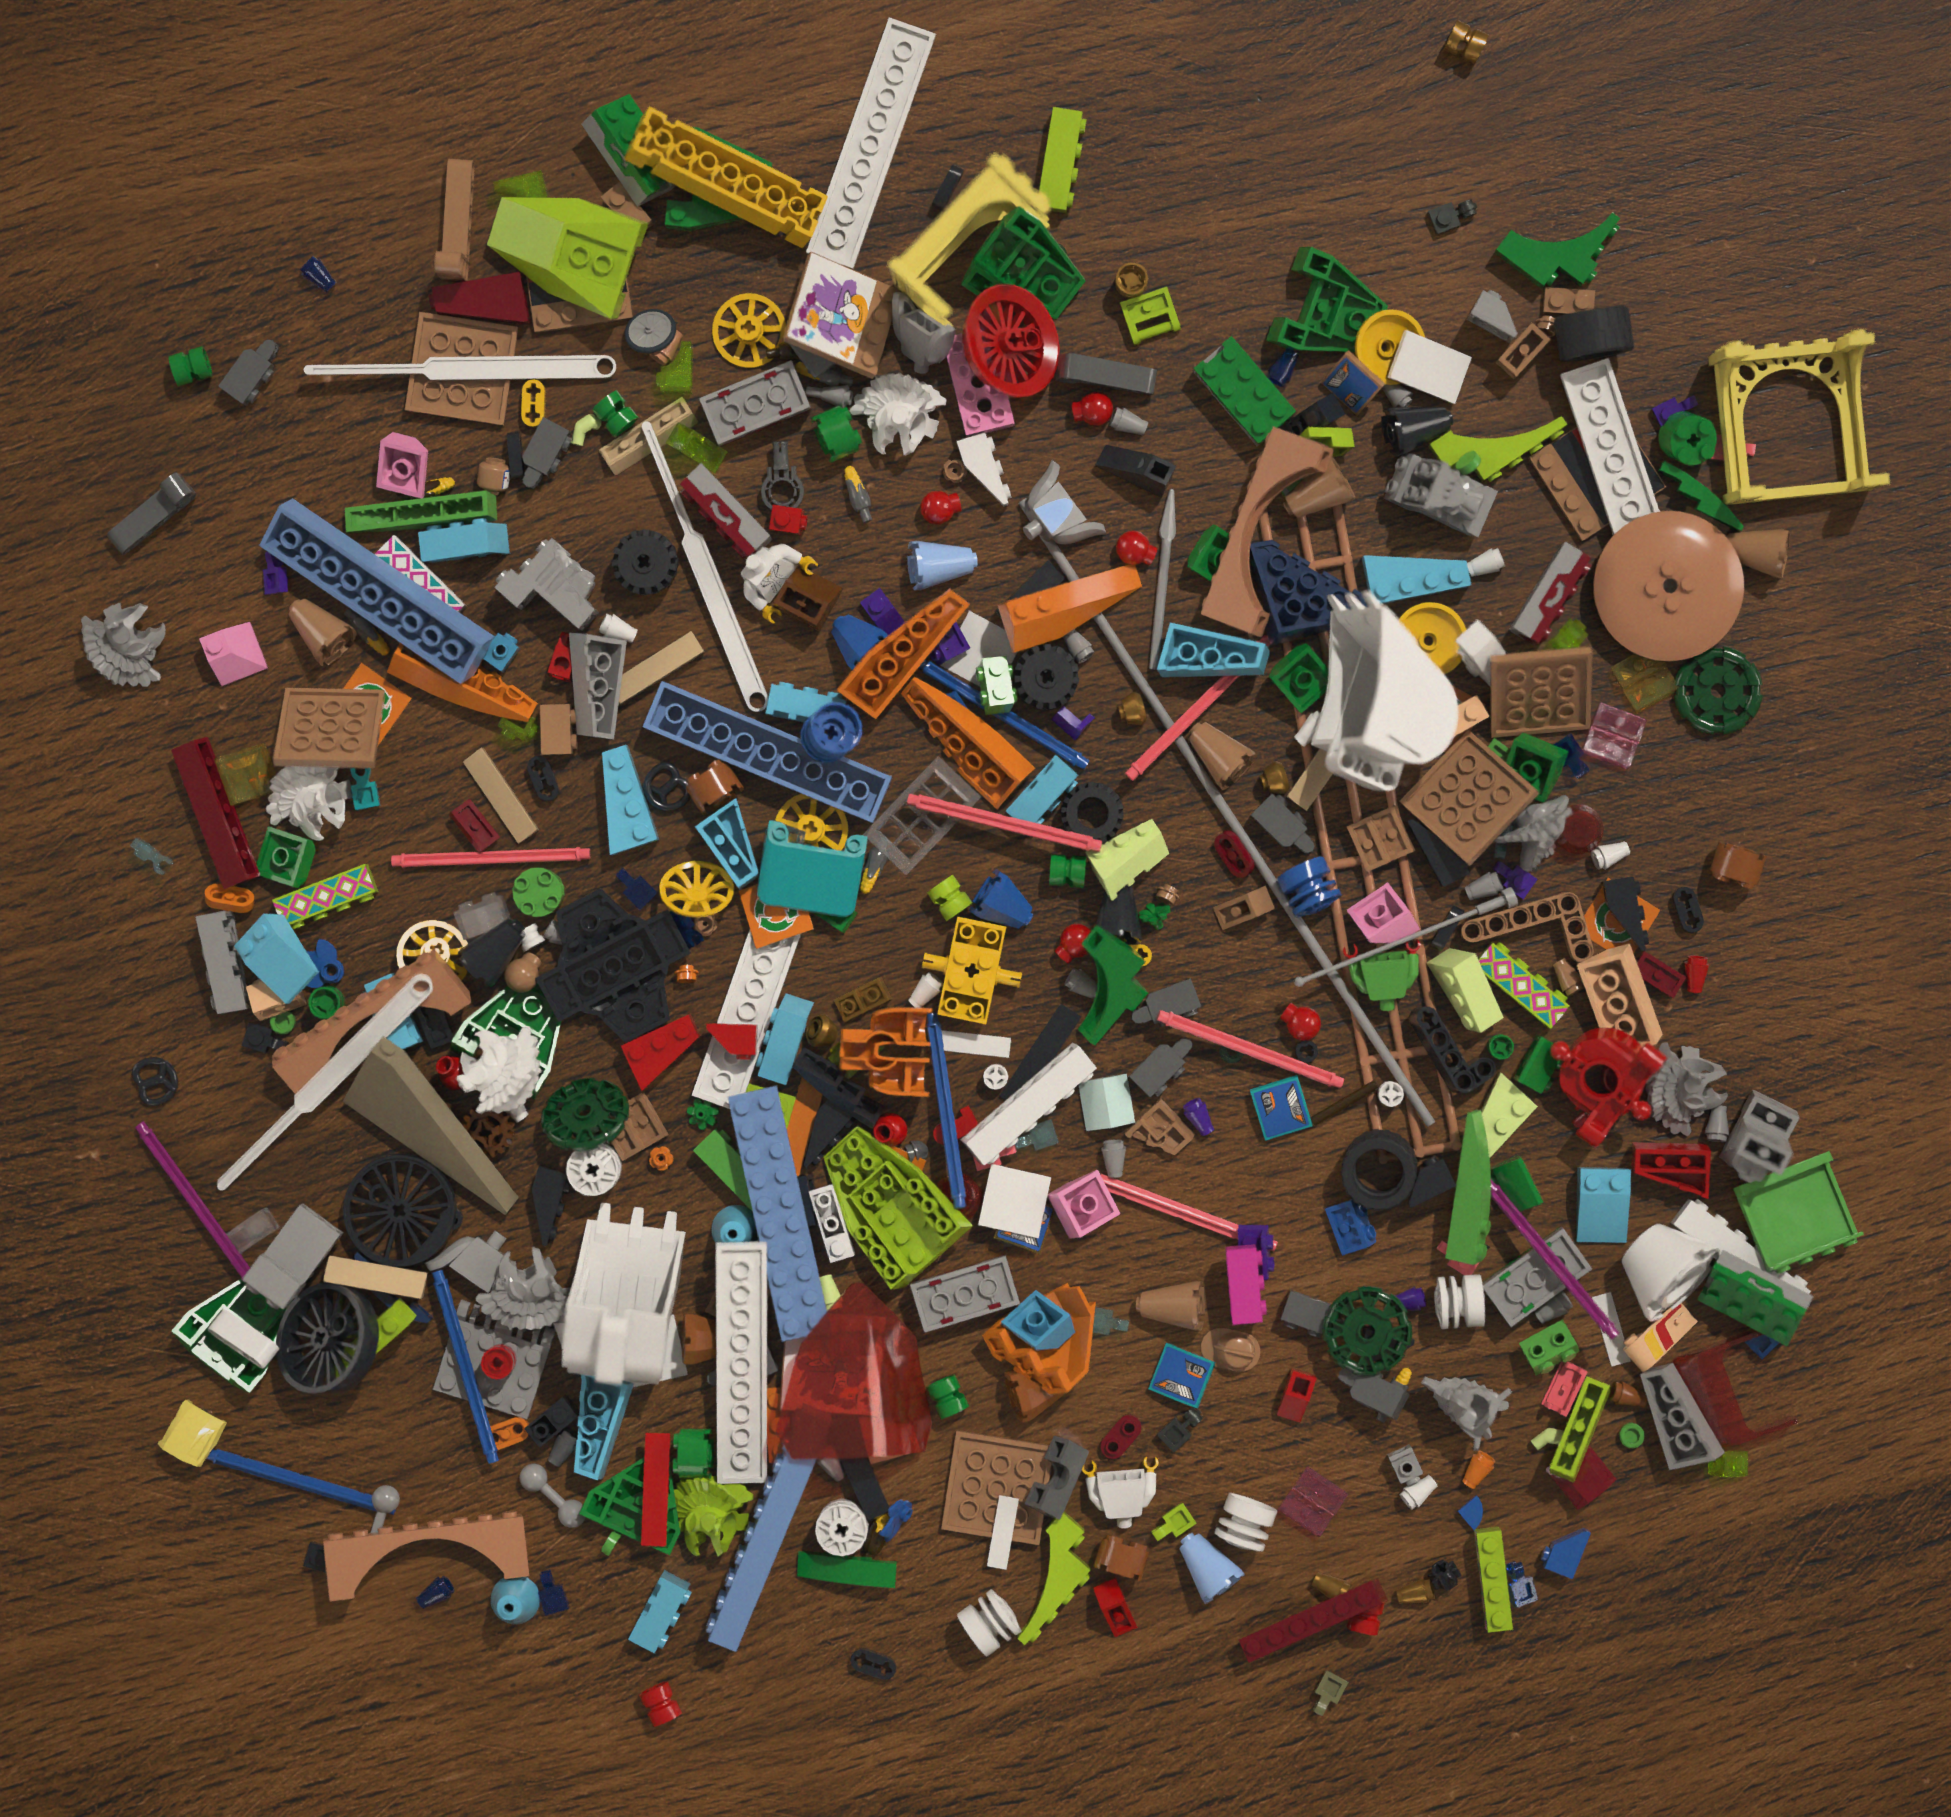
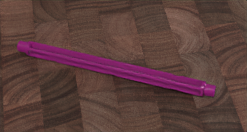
[135,1121,250,1283]
[1491,1179,1620,1340]

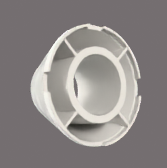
[1622,1224,1720,1322]

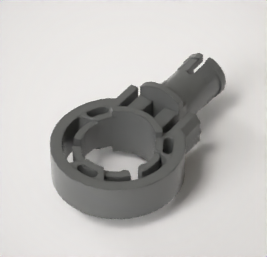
[761,441,804,510]

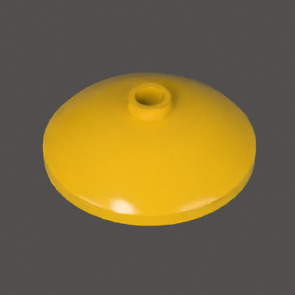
[1355,310,1425,385]
[1398,602,1466,675]

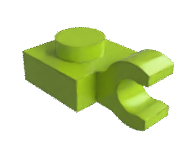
[1151,1502,1197,1541]

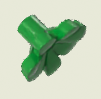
[1139,902,1170,929]
[687,1098,719,1130]

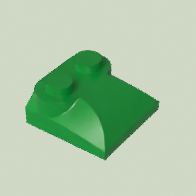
[1187,524,1250,582]
[1269,643,1329,713]
[256,826,315,888]

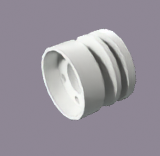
[566,1143,622,1196]
[1434,1274,1485,1329]
[1215,1493,1278,1551]
[815,1499,869,1556]
[957,1589,1022,1656]

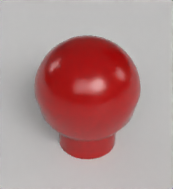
[1072,392,1113,426]
[920,491,962,525]
[1116,530,1158,566]
[1055,924,1091,964]
[1280,1003,1321,1041]
[436,1056,464,1090]
[873,1113,907,1147]

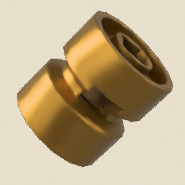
[1444,20,1489,64]
[1115,262,1148,299]

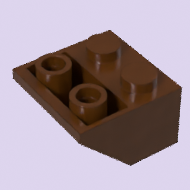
[773,565,843,632]

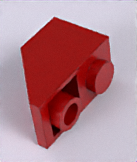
[1276,1367,1317,1423]

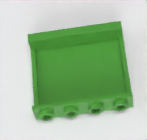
[1733,1151,1864,1274]

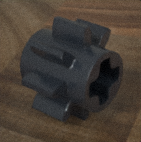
[1428,1559,1461,1591]

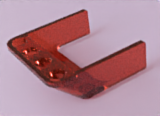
[1671,1329,1798,1448]

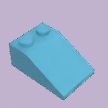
[234,914,319,1004]
[1576,1167,1631,1243]

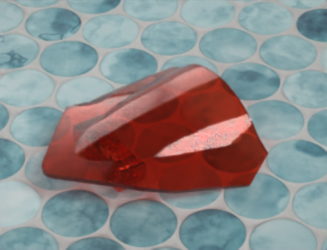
[775,1282,932,1459]

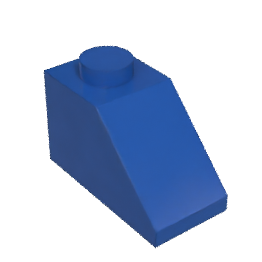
[1540,1528,1591,1579]

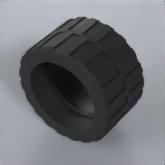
[1554,306,1634,362]
[1341,1129,1418,1211]

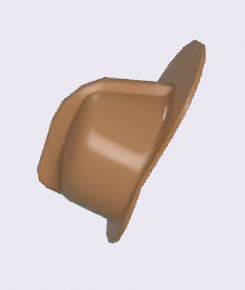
[1201,1328,1260,1372]

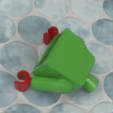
[1343,939,1421,1011]

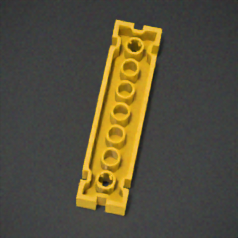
[624,106,828,248]

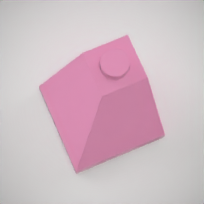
[376,432,428,498]
[199,622,268,686]
[1347,883,1420,943]

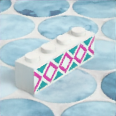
[375,535,467,613]

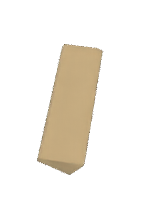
[599,397,698,475]
[619,631,704,705]
[463,748,539,844]
[1286,749,1342,811]
[323,1256,428,1299]

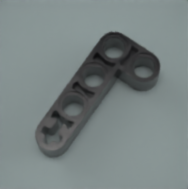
[1409,1007,1496,1093]

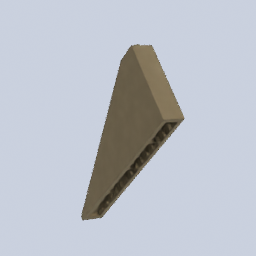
[343,1036,519,1215]

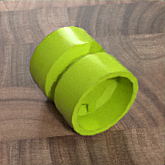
[927,875,973,921]

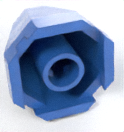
[831,614,889,670]
[969,869,1033,928]

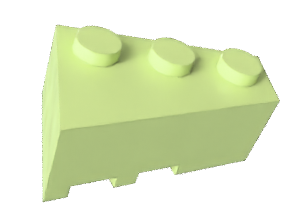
[1086,819,1169,901]
[1427,948,1504,1033]
[1481,1072,1538,1158]

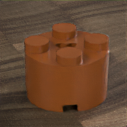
[686,759,744,815]
[1710,841,1767,889]
[1093,1535,1149,1581]

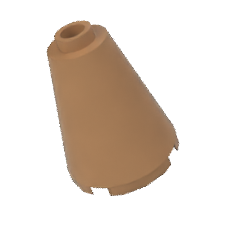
[1283,456,1355,518]
[1727,529,1790,578]
[289,599,357,666]
[1189,722,1257,790]
[1136,1281,1205,1331]

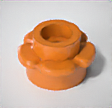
[674,965,699,984]
[649,1146,673,1171]

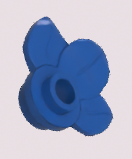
[306,939,344,988]
[879,1499,913,1542]

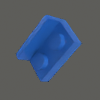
[1325,1199,1376,1255]

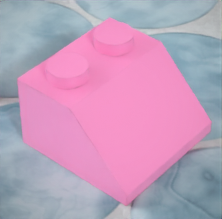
[1047,1170,1120,1239]

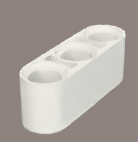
[208,1309,279,1369]

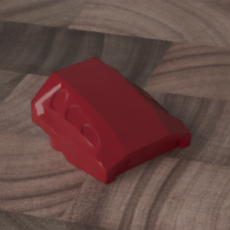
[1545,1445,1616,1510]

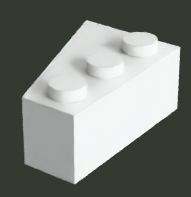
[1456,620,1506,686]

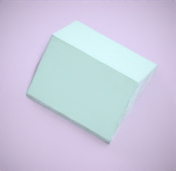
[1078,1074,1135,1131]

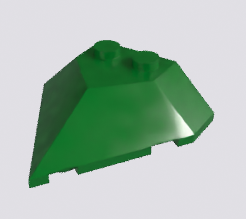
[579,1458,680,1555]

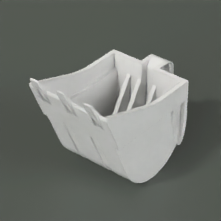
[1311,591,1458,791]
[562,1203,686,1385]

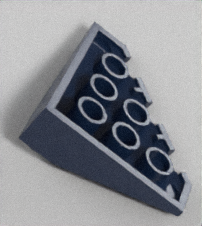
[1249,540,1367,645]

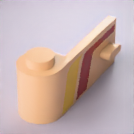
[1623,1301,1698,1372]

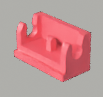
[1541,1361,1587,1417]

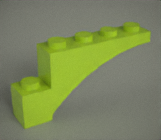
[1428,416,1567,482]
[1017,1511,1091,1645]

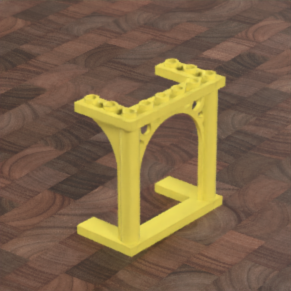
[889,154,1050,327]
[1708,330,1889,505]

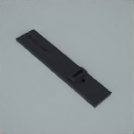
[999,1003,1081,1100]

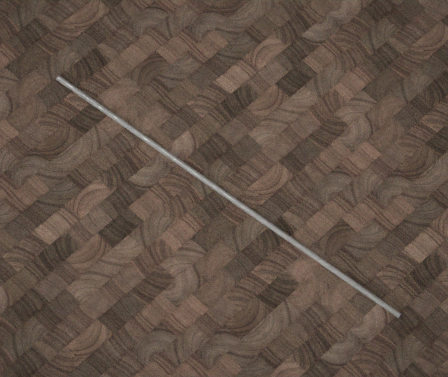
[1018,498,1435,1127]

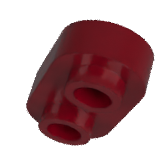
[1214,831,1255,878]
[1100,1414,1142,1459]

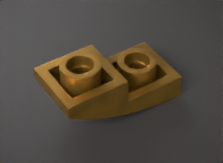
[834,977,892,1022]

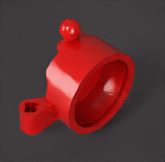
[1550,1027,1667,1149]

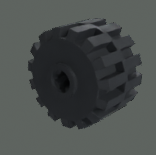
[612,529,679,595]
[1013,644,1079,710]

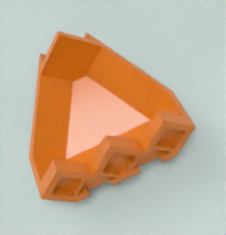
[982,1283,1096,1394]

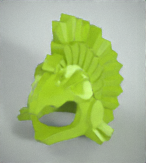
[674,1475,753,1556]

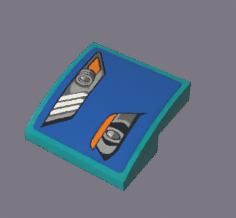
[1250,1075,1313,1141]
[1148,1343,1216,1408]

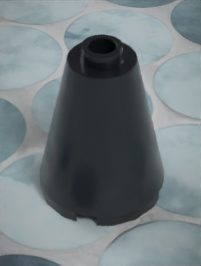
[1381,407,1453,457]
[1094,885,1142,945]
[458,919,525,987]

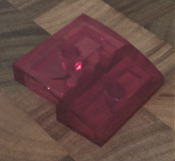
[1582,702,1647,770]
[1277,1466,1348,1537]

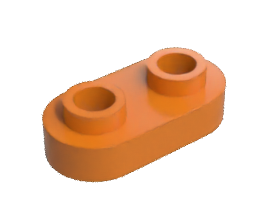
[205,884,254,913]
[490,1416,529,1450]

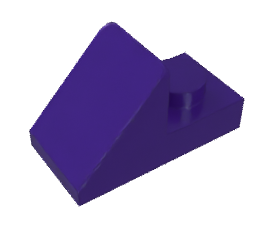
[860,588,905,635]

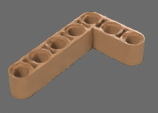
[435,159,474,281]
[1459,892,1594,962]

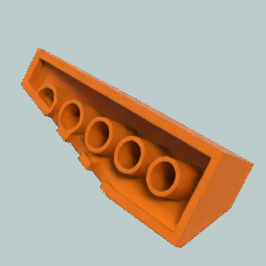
[998,564,1142,653]
[837,589,970,719]
[387,643,538,722]
[901,677,1035,810]

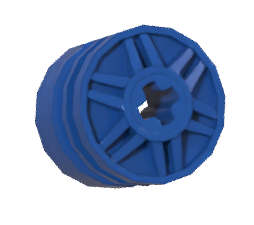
[800,702,862,763]
[1277,857,1342,918]

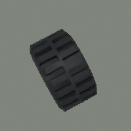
[1061,782,1124,843]

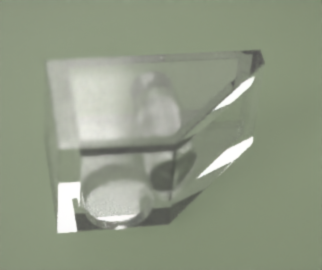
[226,1207,280,1254]

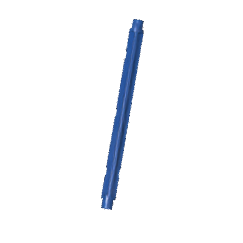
[918,660,1090,770]
[926,1013,966,1209]
[432,1270,499,1464]
[206,1449,396,1515]

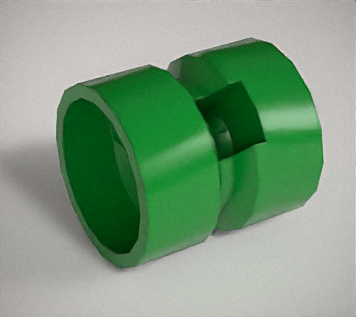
[169,346,213,386]
[592,390,639,438]
[1049,854,1086,888]
[308,986,345,1019]
[926,1374,969,1419]

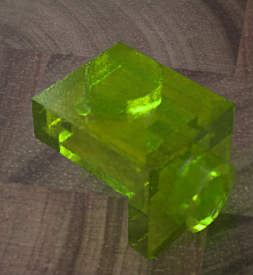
[498,717,539,741]
[1708,1450,1748,1477]

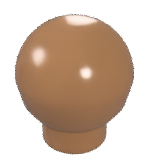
[504,952,542,993]

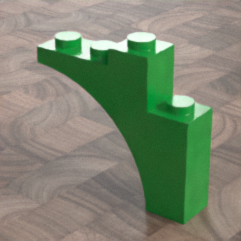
[1494,212,1620,289]
[1078,925,1148,1045]

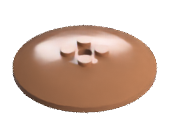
[1593,511,1744,661]

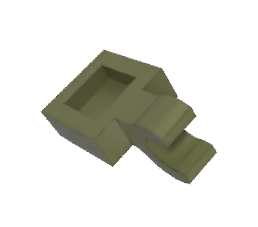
[1312,1670,1348,1716]

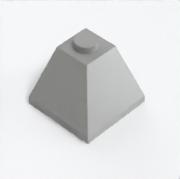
[1466,290,1517,343]

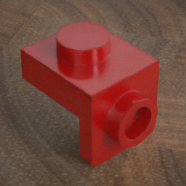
[769,505,808,535]

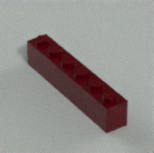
[171,737,261,889]
[1239,1578,1388,1663]

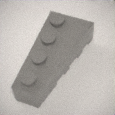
[569,633,627,739]
[195,911,250,1014]
[1640,1363,1725,1470]

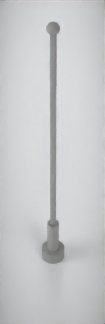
[1294,887,1518,987]

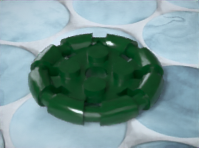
[1673,646,1763,735]
[541,1078,629,1152]
[1322,1286,1412,1376]

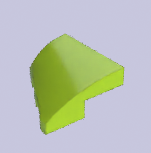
[1300,427,1355,457]

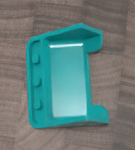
[757,820,868,917]

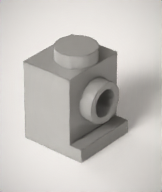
[1387,1444,1424,1486]

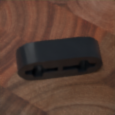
[932,164,965,211]
[507,432,525,480]
[527,756,560,801]
[1672,887,1704,933]
[1430,905,1464,952]
[851,1647,896,1680]

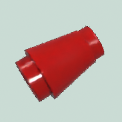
[1685,955,1710,993]

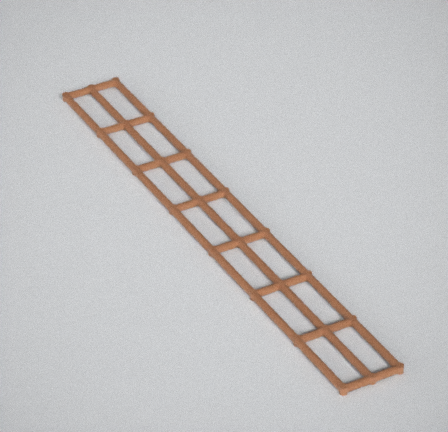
[1251,470,1462,1164]

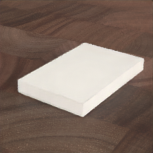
[1387,330,1472,404]

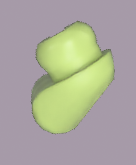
[571,414,602,446]
[1531,1428,1564,1450]

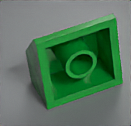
[1506,732,1568,803]
[1513,1035,1563,1094]
[1490,1155,1543,1212]

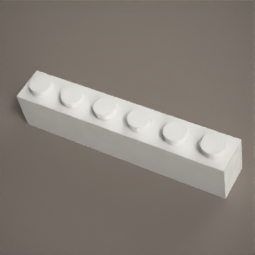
[961,1043,1096,1166]
[1670,1199,1811,1294]

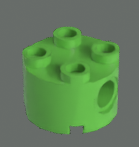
[513,868,565,917]

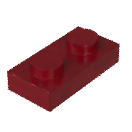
[449,798,500,853]
[1637,951,1687,998]

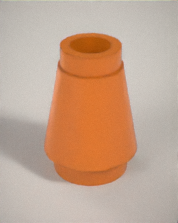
[1462,1450,1495,1489]

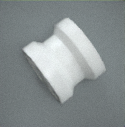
[521,923,545,952]
[983,1064,1008,1089]
[1377,1081,1404,1107]

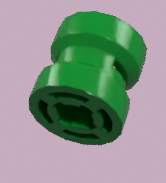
[1487,1034,1514,1059]

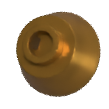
[1118,692,1147,725]
[1260,761,1290,794]
[806,1014,838,1047]

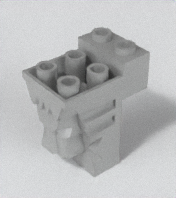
[1384,453,1498,537]
[495,538,599,631]
[1719,1089,1800,1183]
[242,1203,343,1309]

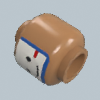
[477,457,510,496]

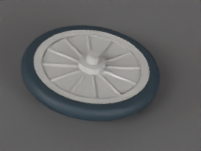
[625,309,676,353]

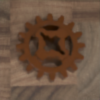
[462,1107,515,1157]

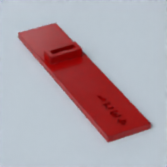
[641,1433,670,1546]

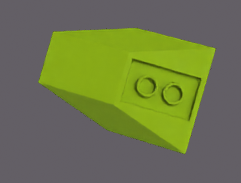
[487,197,648,319]
[823,1126,973,1289]

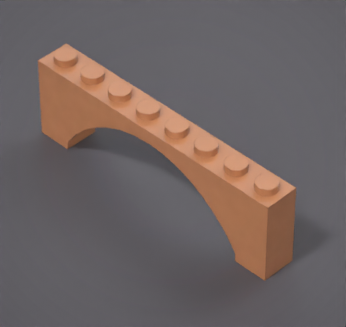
[1201,427,1334,637]
[272,949,471,1097]
[323,1511,529,1601]

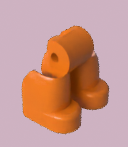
[840,1007,932,1096]

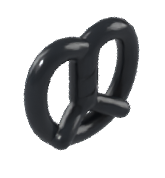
[643,762,691,811]
[132,1057,178,1106]

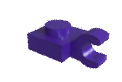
[1651,396,1698,428]
[263,551,288,595]
[1492,861,1538,900]

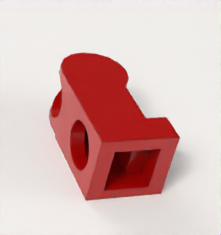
[548,632,572,683]
[933,1105,979,1145]

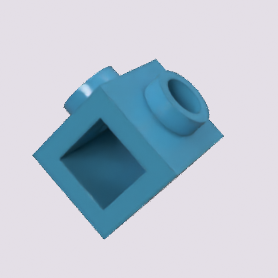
[483,632,521,673]

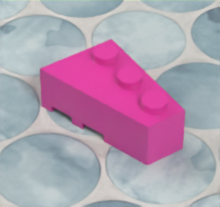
[1225,1244,1267,1325]

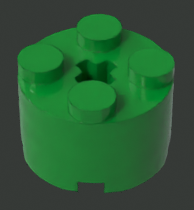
[811,405,862,463]
[1658,411,1717,465]
[673,1428,714,1479]

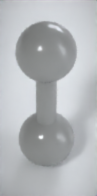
[520,1463,585,1528]
[371,1485,400,1562]

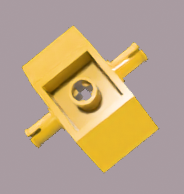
[922,917,1022,1024]

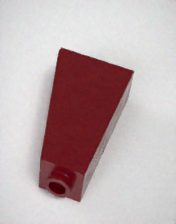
[429,272,531,325]

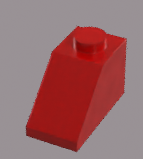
[706,1023,758,1060]
[1093,1578,1138,1637]

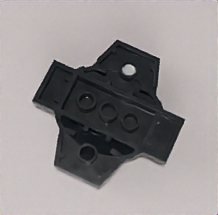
[535,888,691,1043]

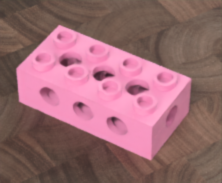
[946,329,1015,438]

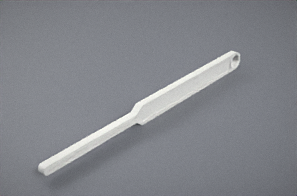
[304,355,616,380]
[642,421,769,712]
[217,974,433,1190]

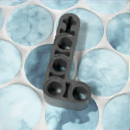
[1054,353,1157,395]
[106,472,197,555]

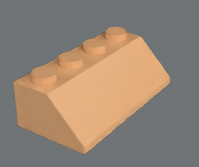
[1577,944,1663,1047]

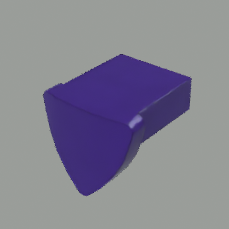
[1051,706,1095,740]

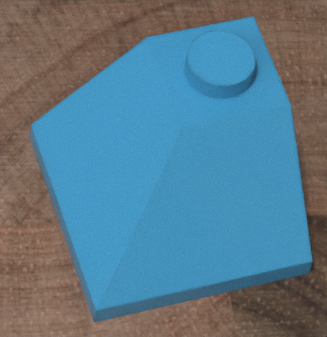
[1001,1290,1075,1350]

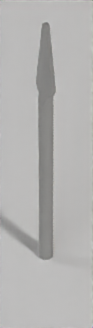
[1149,489,1176,670]

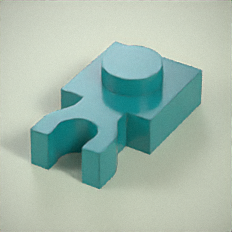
[350,768,381,811]

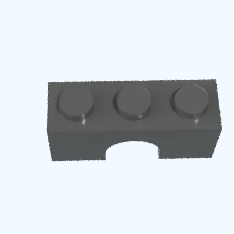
[1025,1436,1089,1520]

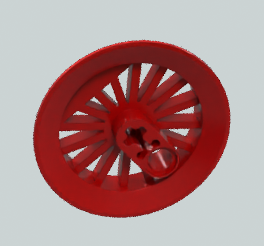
[962,284,1060,397]

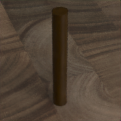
[1310,1080,1379,1126]

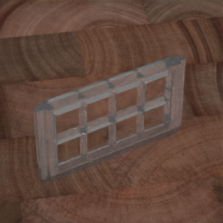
[863,756,981,875]

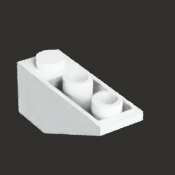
[957,432,1012,506]
[809,1184,855,1263]

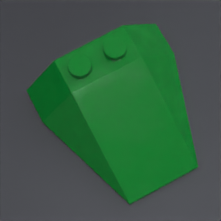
[961,206,1086,319]
[171,1279,292,1393]

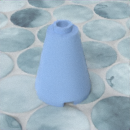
[907,541,978,590]
[1179,1533,1245,1604]

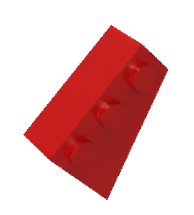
[621,1014,701,1091]
[1631,1142,1711,1199]

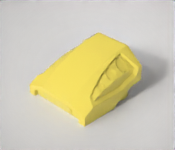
[158,1400,227,1467]

